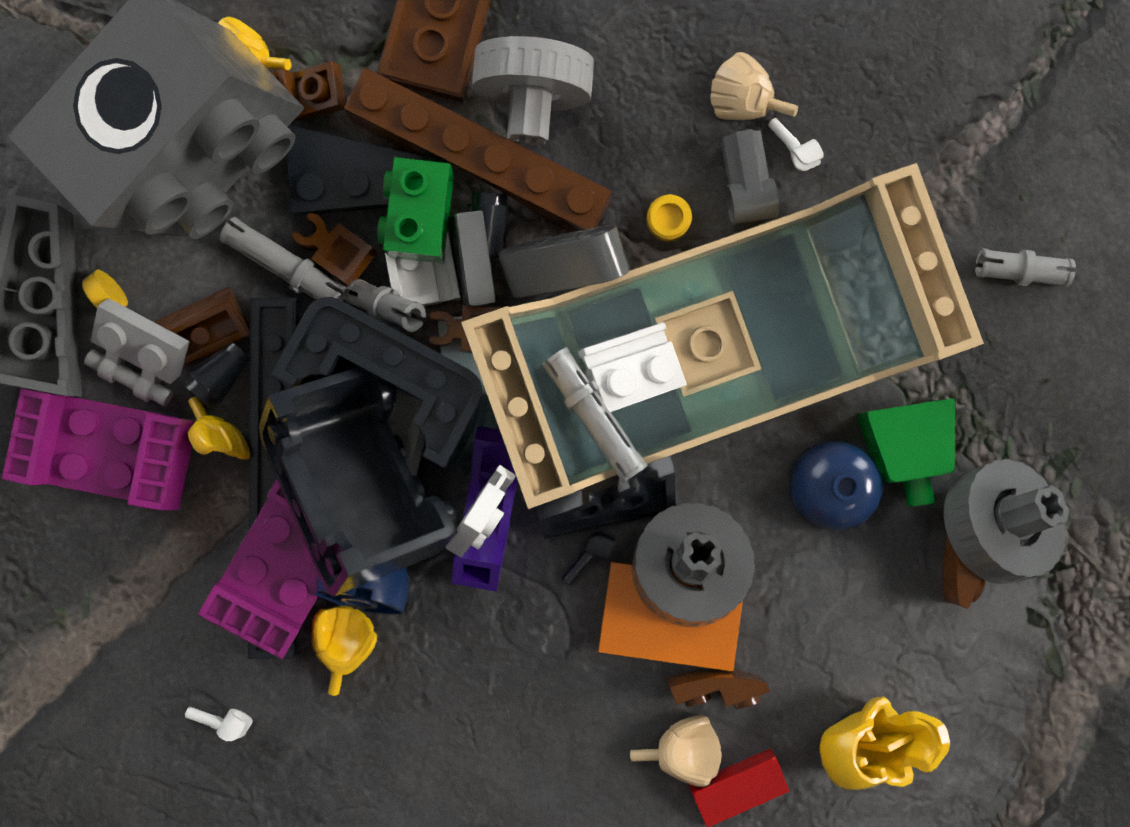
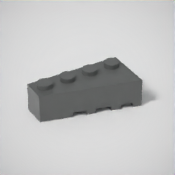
[0,194,82,397]

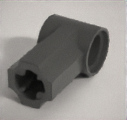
[721,129,779,225]

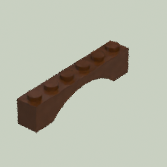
[344,68,612,232]

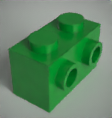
[377,157,454,264]

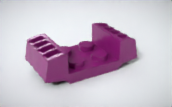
[2,388,195,510]
[198,479,318,660]

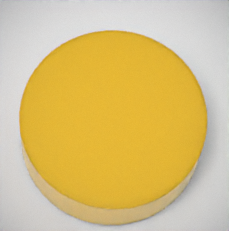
[646,194,692,242]
[82,270,128,308]

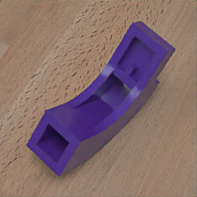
[452,426,518,592]

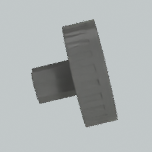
[944,459,1070,584]
[631,503,755,627]

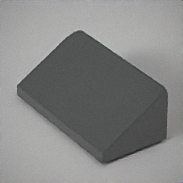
[449,211,495,306]

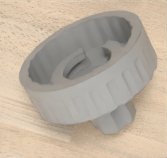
[472,36,594,145]

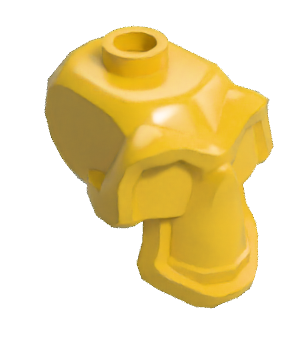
[819,696,950,790]

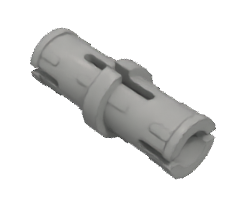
[975,248,1076,287]
[344,279,426,332]

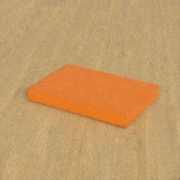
[598,561,743,671]

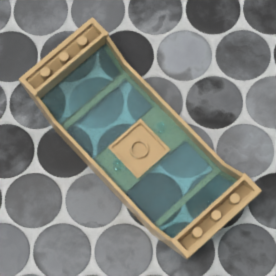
[461,163,984,509]

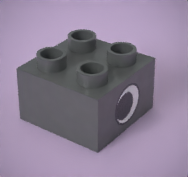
[8,0,305,239]

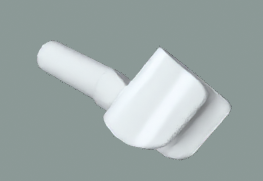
[768,118,823,171]
[185,707,253,741]

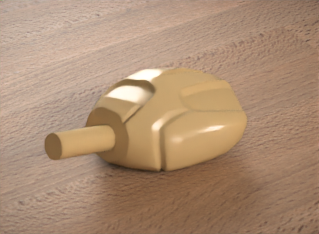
[711,52,798,120]
[630,715,722,787]

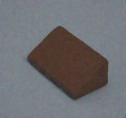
[154,287,250,367]

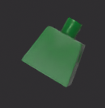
[856,398,955,506]

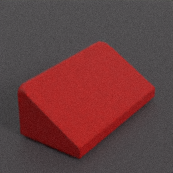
[688,748,790,827]

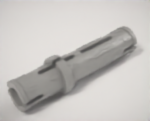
[220,217,349,302]
[541,347,648,483]

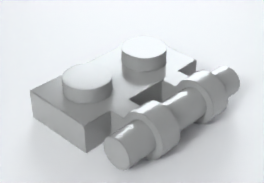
[84,298,189,407]

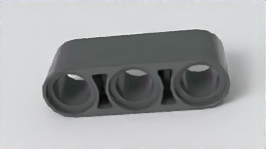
[498,225,630,298]

